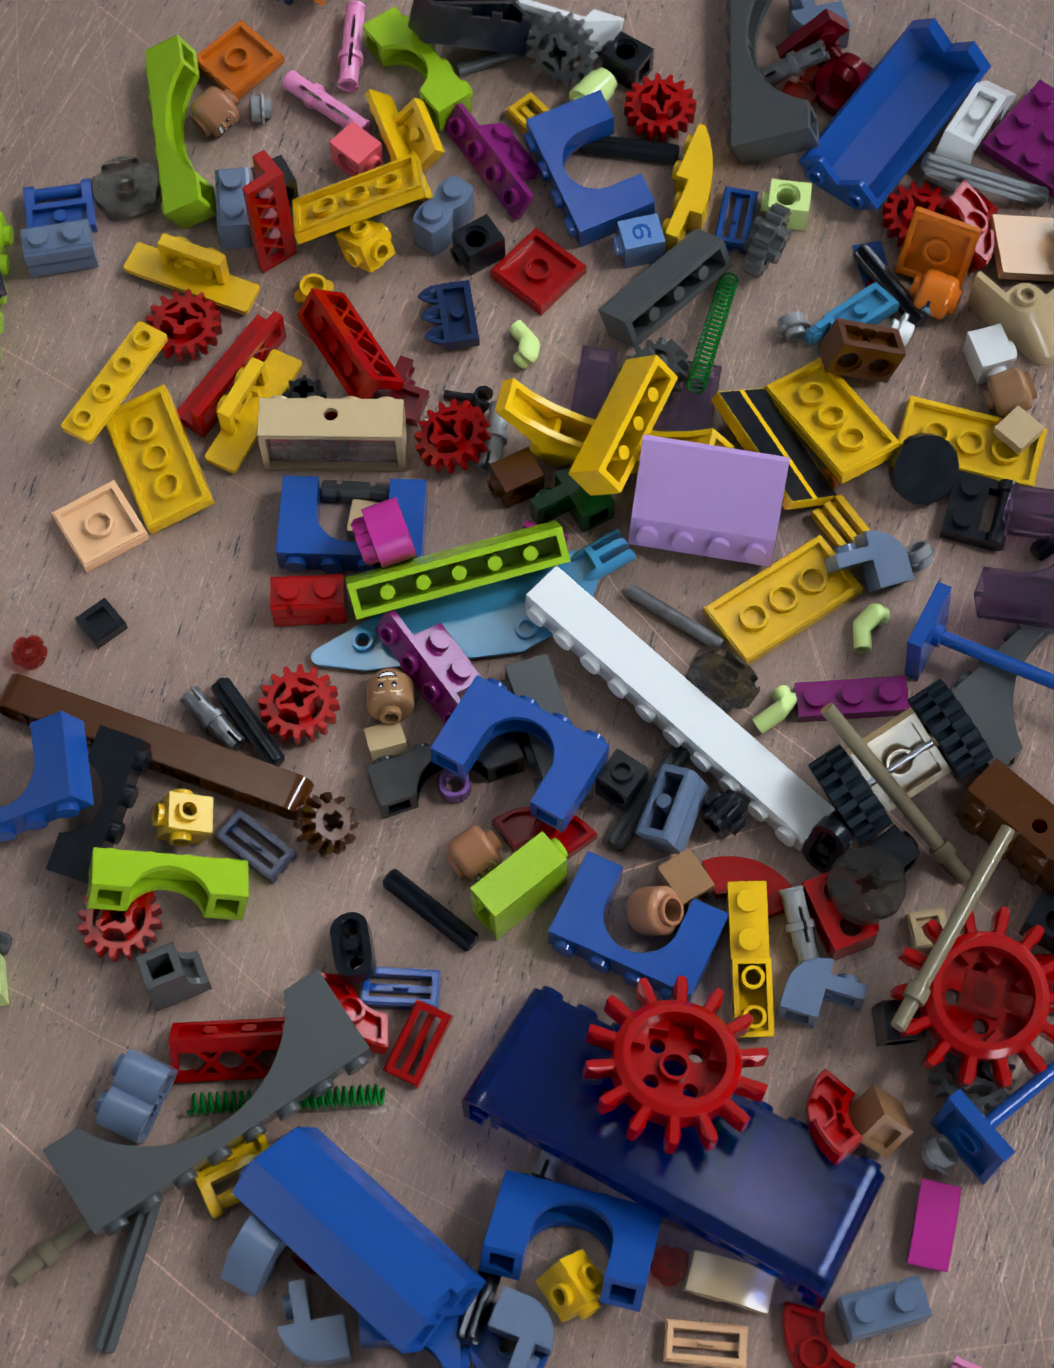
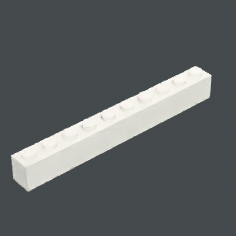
[525,566,835,852]

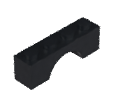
[46,725,152,884]
[366,732,524,819]

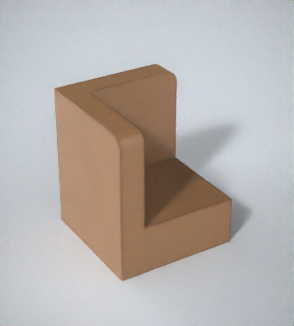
[656,849,715,914]
[848,1084,913,1158]

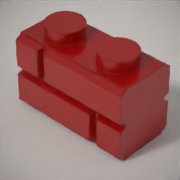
[270,574,347,627]

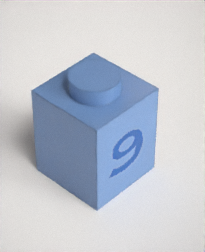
[612,213,666,268]

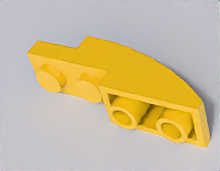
[662,123,713,253]
[727,881,775,1038]

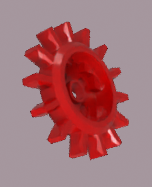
[890,906,1054,1089]
[583,975,769,1154]

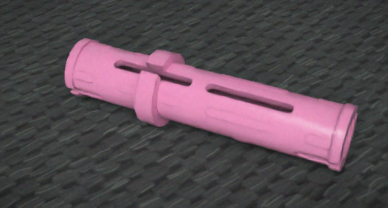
[337,0,366,92]
[282,70,372,133]

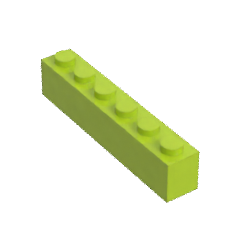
[345,520,571,620]

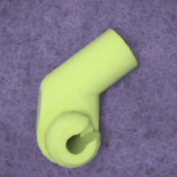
[509,320,540,369]
[852,603,891,654]
[752,685,797,734]

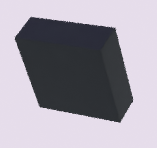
[75,597,128,649]

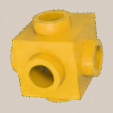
[335,219,396,273]
[152,789,213,847]
[535,1249,604,1323]

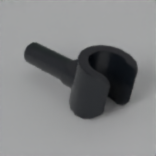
[443,386,493,413]

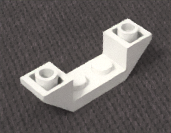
[514,0,624,52]
[924,80,1016,193]

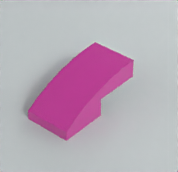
[906,1178,962,1272]

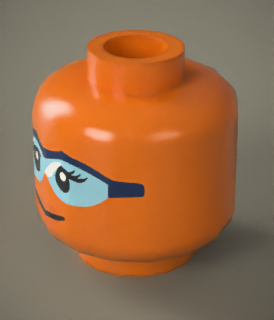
[909,269,964,320]

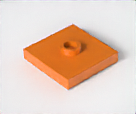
[197,20,285,100]
[894,206,982,289]

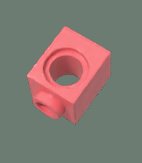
[329,121,384,177]

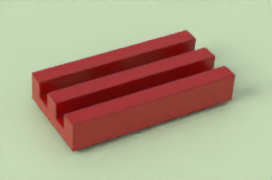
[383,999,454,1088]

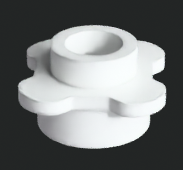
[888,312,915,347]

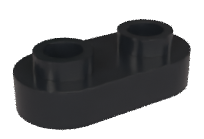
[803,816,853,873]
[330,912,376,984]

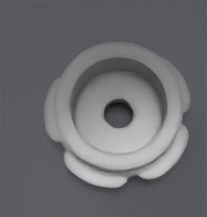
[250,91,271,125]
[777,312,811,342]
[905,540,936,572]
[921,1134,958,1173]

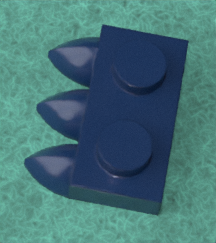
[418,280,480,350]

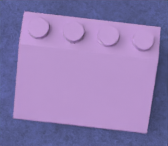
[628,434,790,567]

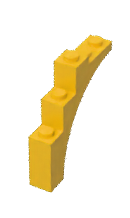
[494,378,734,474]

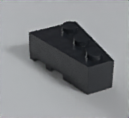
[408,0,533,56]

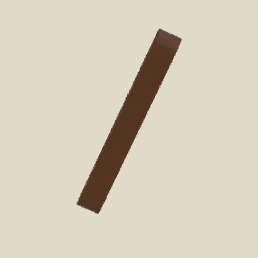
[0,674,314,821]

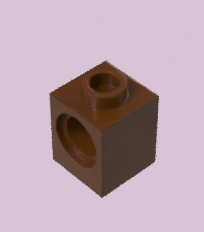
[487,447,544,509]

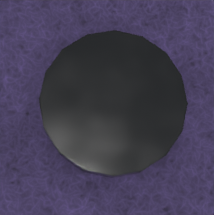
[888,432,959,505]

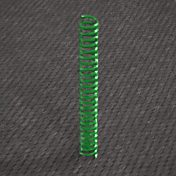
[685,272,739,394]
[186,1084,385,1116]

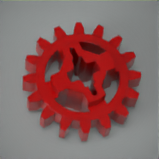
[624,73,696,142]
[882,182,953,247]
[146,289,223,362]
[414,399,492,474]
[258,664,340,745]
[77,891,163,962]

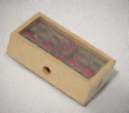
[257,395,407,472]

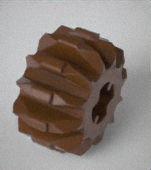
[292,792,360,858]

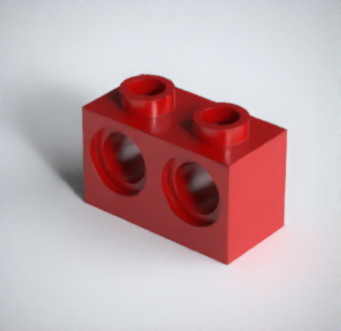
[802,866,879,961]

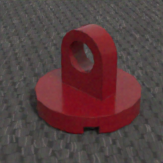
[814,52,873,116]

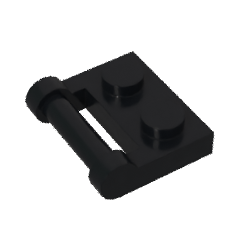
[939,470,1019,551]

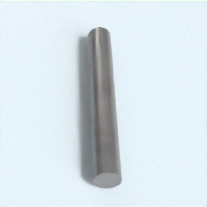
[625,584,725,652]

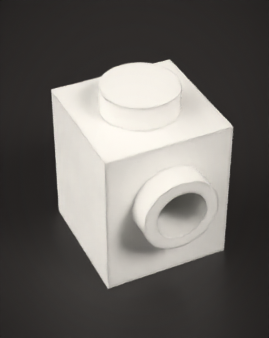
[962,323,1017,385]

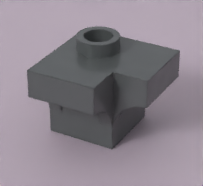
[136,942,212,1011]

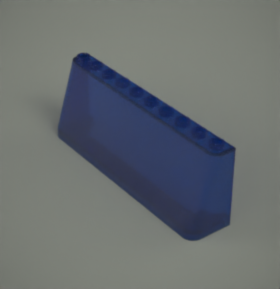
[462,986,885,1310]

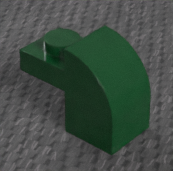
[531,468,615,533]

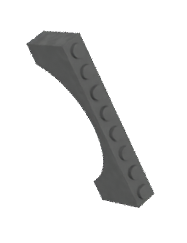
[726,0,819,165]
[952,592,1054,775]
[43,968,372,1237]

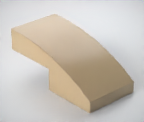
[682,1249,777,1314]

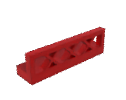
[242,150,297,274]
[297,288,404,399]
[177,311,287,438]
[168,1017,285,1083]

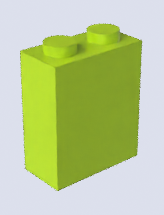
[470,831,568,941]

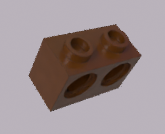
[818,318,906,383]

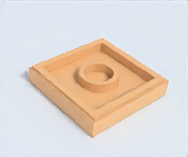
[989,214,1054,282]
[51,480,150,573]

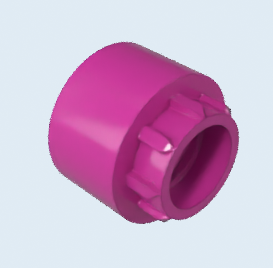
[351,497,417,568]

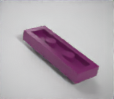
[794,676,910,722]

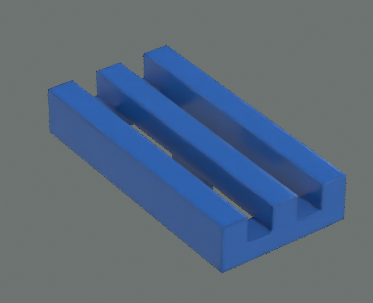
[715,186,758,254]
[360,967,441,1010]

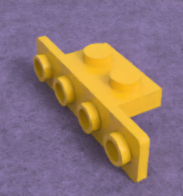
[365,89,445,202]
[124,233,260,315]
[61,321,168,444]
[205,349,303,474]

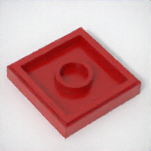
[490,228,587,316]

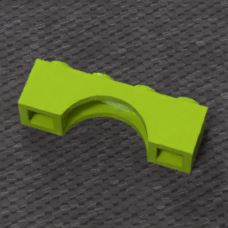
[362,6,473,132]
[87,847,249,921]

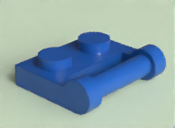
[23,178,98,233]

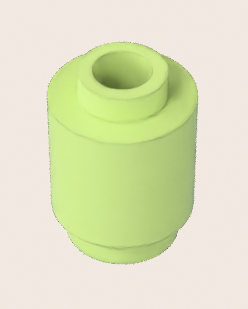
[569,67,617,102]

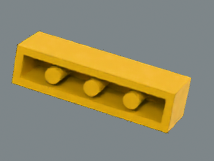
[568,355,678,496]

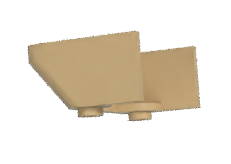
[967,271,1054,365]

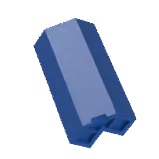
[798,18,992,210]
[232,1127,486,1354]

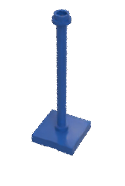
[905,582,1054,690]
[930,1060,1054,1185]

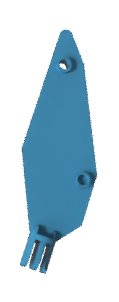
[311,528,637,672]

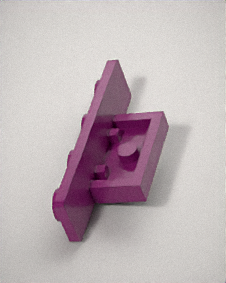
[444,104,538,220]
[375,610,483,725]

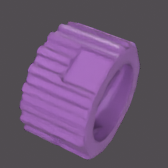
[438,769,471,804]

